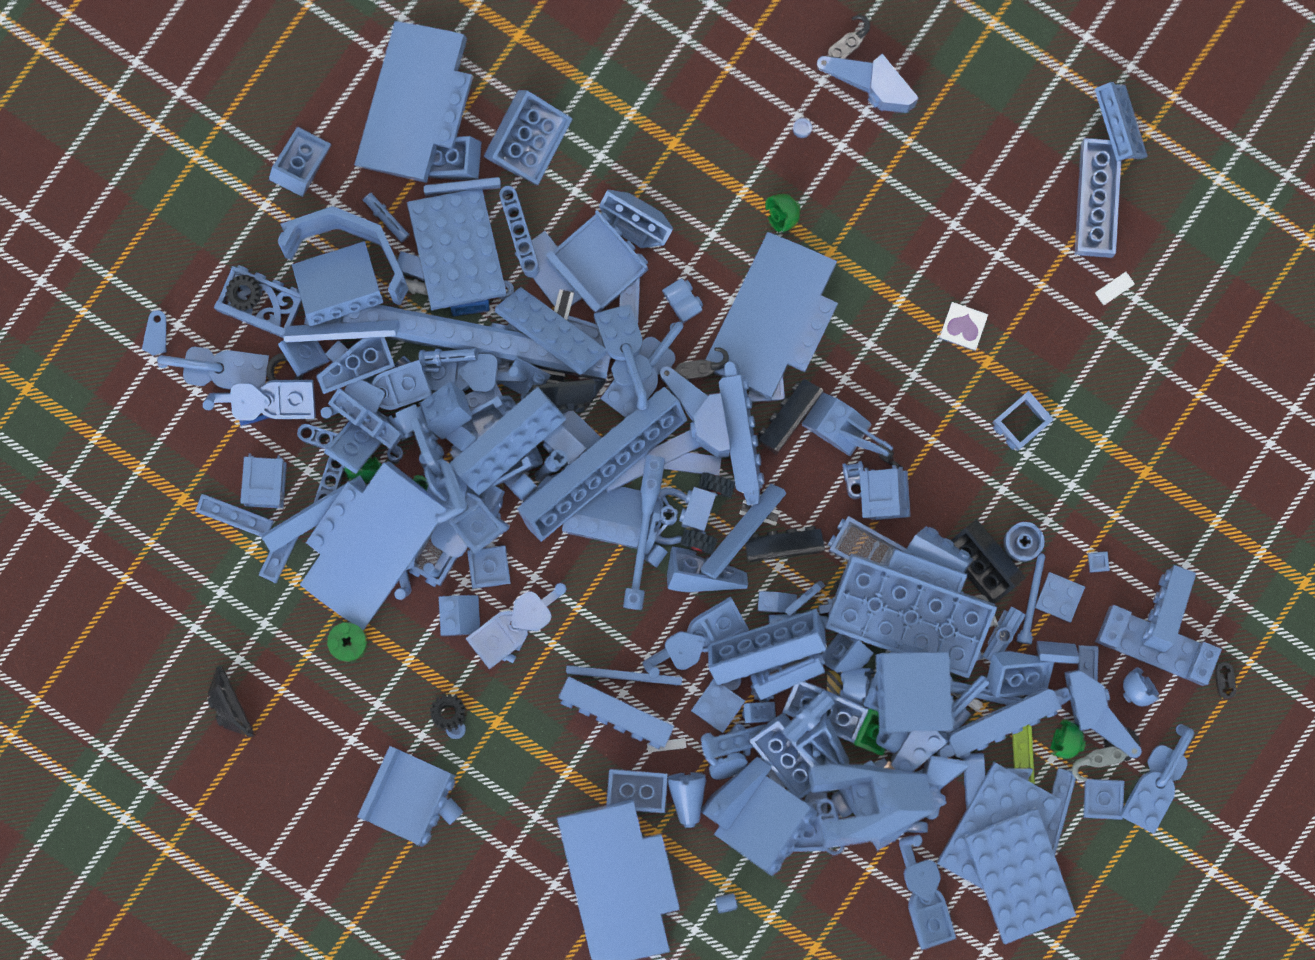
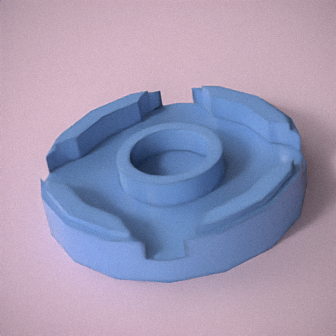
[709,753,747,780]

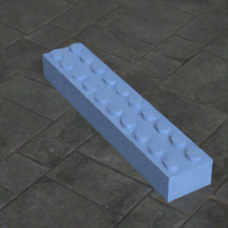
[517,387,687,542]

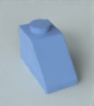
[757,591,797,614]

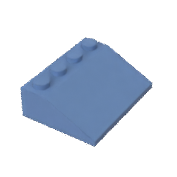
[483,90,572,185]
[562,487,643,549]

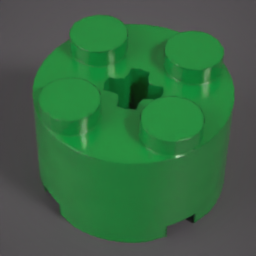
[327,622,368,662]

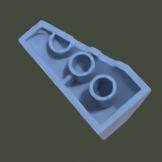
[317,337,395,394]
[701,757,772,830]

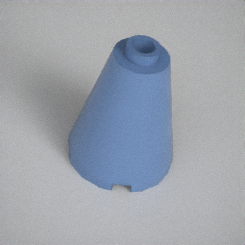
[668,772,706,827]

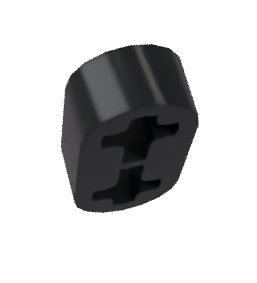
[1215,662,1236,699]

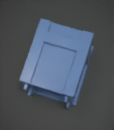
[241,454,287,509]
[860,465,910,520]

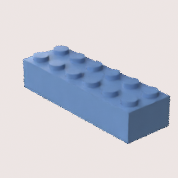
[1075,138,1121,258]
[450,387,566,495]
[708,609,826,685]
[559,677,674,750]

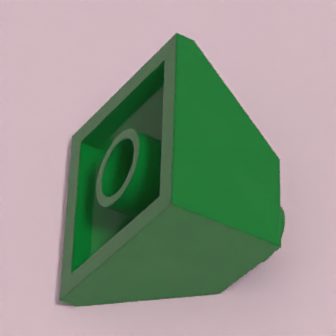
[854,708,886,756]

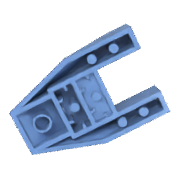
[808,764,935,848]

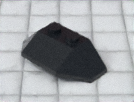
[527,379,605,414]
[207,666,256,737]

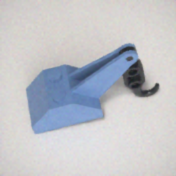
[817,15,918,113]
[660,347,730,458]
[802,393,904,469]

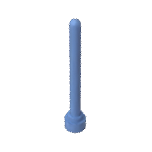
[1016,553,1045,645]

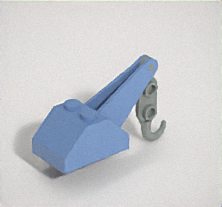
[1064,670,1141,781]

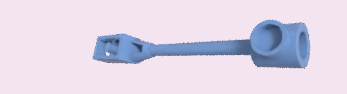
[623,455,665,610]

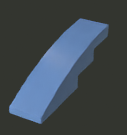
[328,388,404,450]
[561,411,602,450]

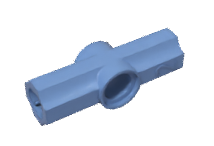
[982,607,1025,662]
[781,690,835,744]

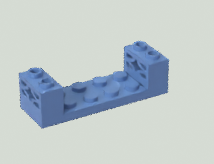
[1095,605,1222,686]

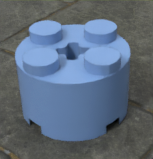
[388,402,427,441]
[1003,522,1044,562]
[840,668,874,707]

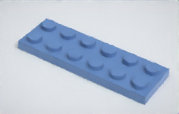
[495,287,607,375]

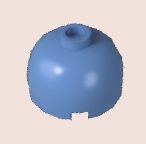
[1123,667,1160,706]

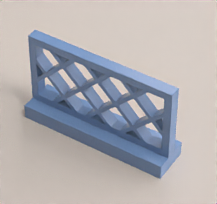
[1095,82,1147,161]

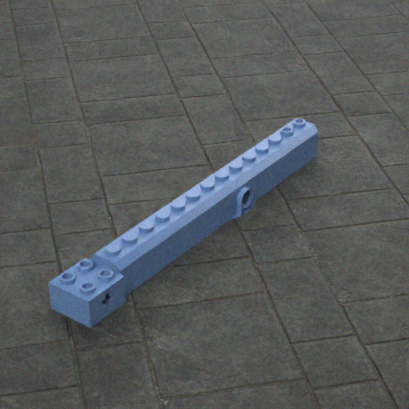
[304,305,611,382]

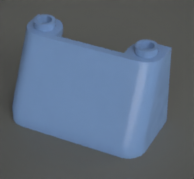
[462,396,543,486]

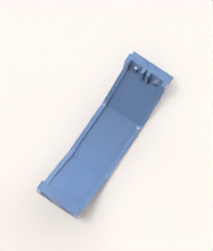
[278,206,409,305]

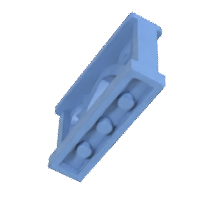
[214,265,302,338]

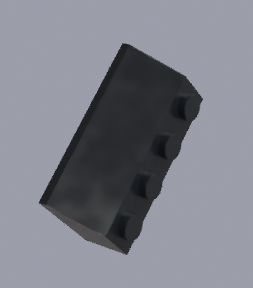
[757,379,823,455]
[951,519,1026,604]
[744,526,825,563]

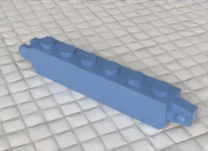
[719,361,764,505]
[936,687,1071,759]

